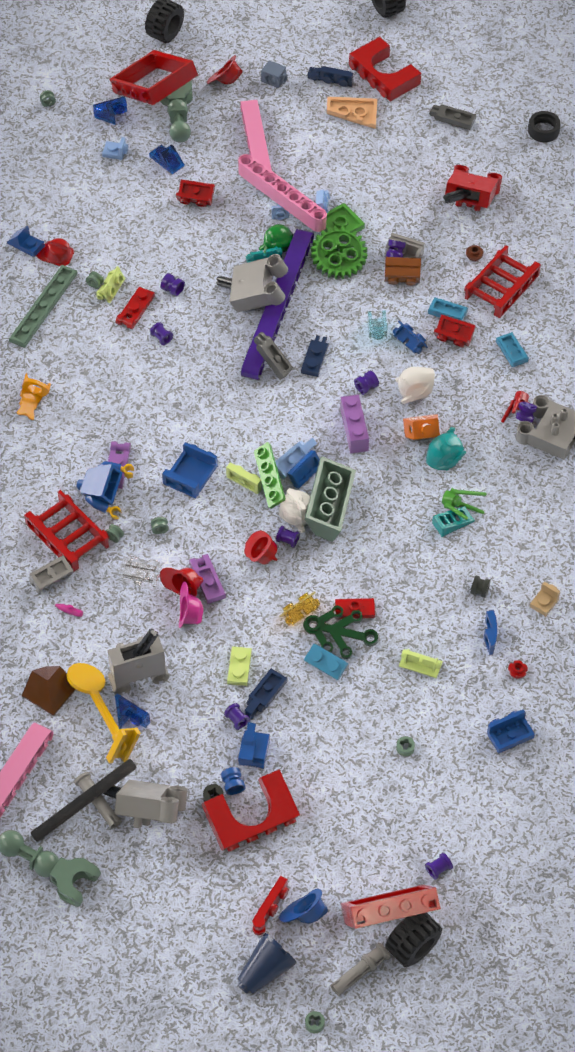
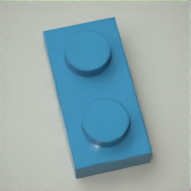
[304,643,348,680]

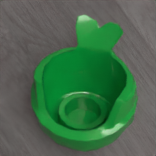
[258,224,293,254]

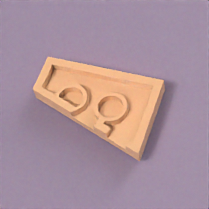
[327,97,377,129]

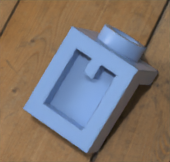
[102,137,128,160]
[271,204,289,220]

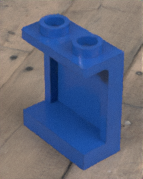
[162,442,218,499]

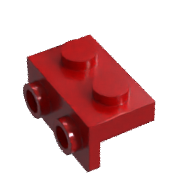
[176,179,215,207]
[434,315,476,347]

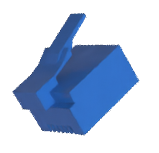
[238,722,270,769]

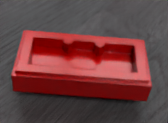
[335,598,375,619]

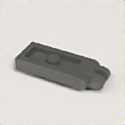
[429,104,476,130]
[254,332,293,380]

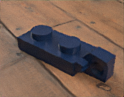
[307,66,354,87]
[245,668,288,720]

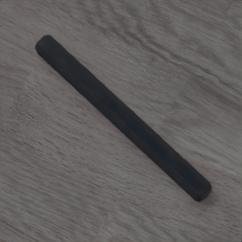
[31,759,137,842]

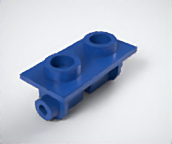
[393,321,428,354]

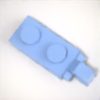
[316,189,330,213]
[275,438,317,480]

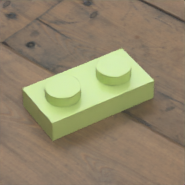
[226,462,262,494]
[227,646,252,686]

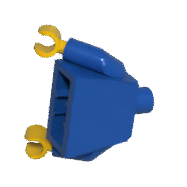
[77,461,134,520]

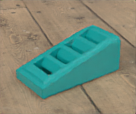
[432,506,475,537]

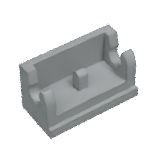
[384,233,425,258]
[29,556,73,593]

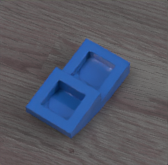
[484,609,498,655]

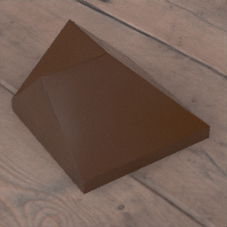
[22,666,76,716]

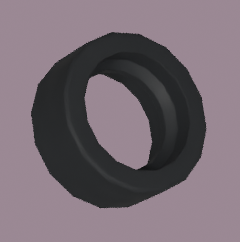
[528,111,561,142]

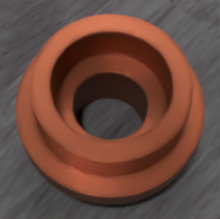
[466,245,484,261]

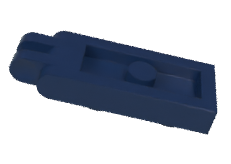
[301,335,329,377]

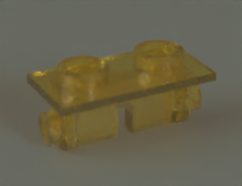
[280,591,320,625]

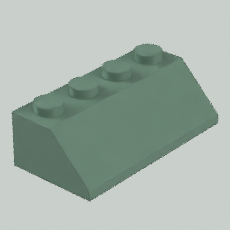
[304,456,356,542]

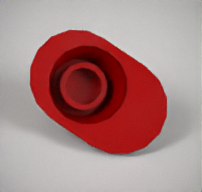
[207,55,243,84]
[36,238,75,266]
[244,530,278,565]
[159,567,203,597]

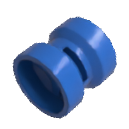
[220,767,246,796]

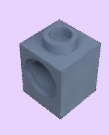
[261,60,288,88]

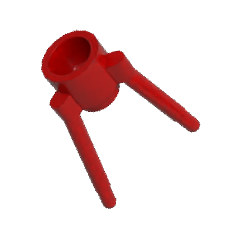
[501,391,530,423]

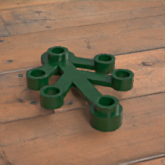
[303,605,378,659]

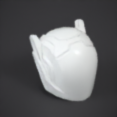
[395,367,435,404]
[279,488,310,533]

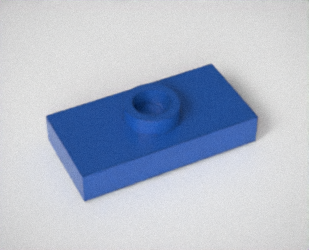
[287,450,320,489]

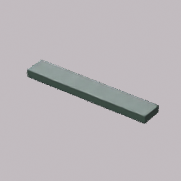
[9,265,78,348]

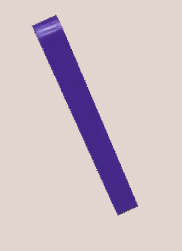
[241,229,314,380]

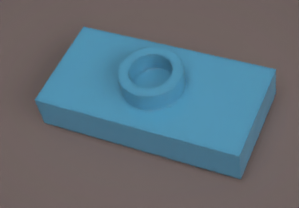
[428,297,468,321]
[496,332,529,367]

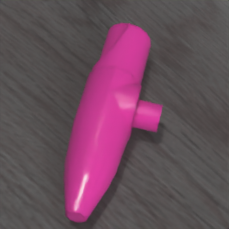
[55,604,83,617]

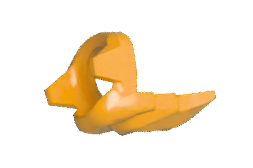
[16,373,51,420]

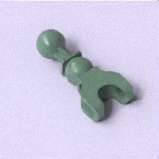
[160,81,193,143]
[0,830,101,907]

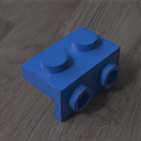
[487,709,535,754]

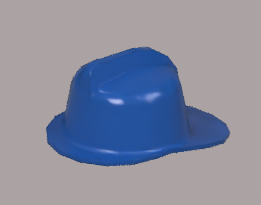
[279,888,328,924]

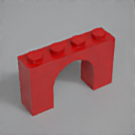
[348,36,422,102]
[201,769,300,852]

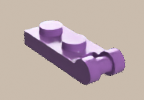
[108,441,131,489]
[189,554,226,604]

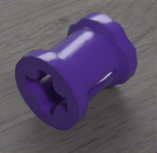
[150,322,173,346]
[276,525,300,548]
[224,703,250,730]
[425,852,453,880]

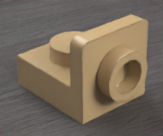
[530,582,560,616]

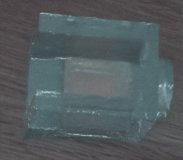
[367,310,388,340]

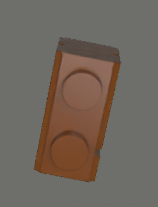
[384,257,421,286]

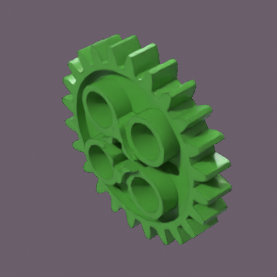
[311,226,368,279]

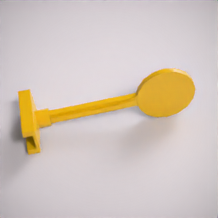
[66,663,141,764]

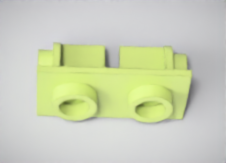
[96,266,125,303]
[399,649,443,678]

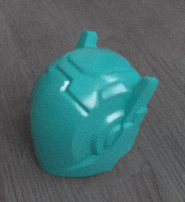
[426,427,466,471]

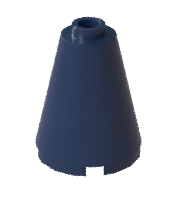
[237,933,297,994]

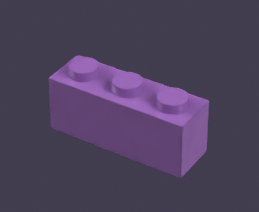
[340,394,369,454]

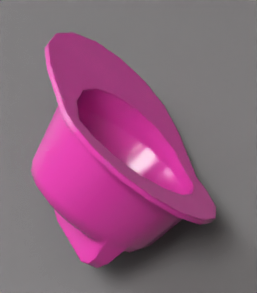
[179,582,203,628]

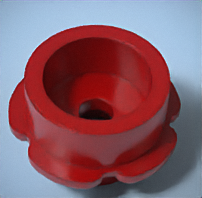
[508,660,528,679]

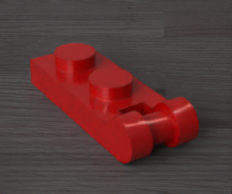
[115,287,155,330]
[252,875,289,936]

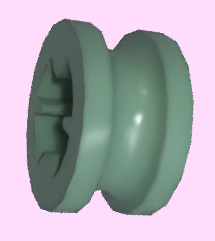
[40,90,56,107]
[86,271,104,289]
[151,517,169,534]
[106,524,124,543]
[396,736,415,757]
[305,1011,325,1034]

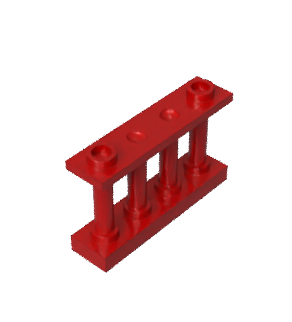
[464,245,541,318]
[24,490,109,572]

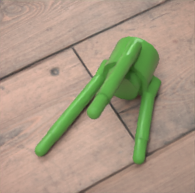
[442,488,487,520]

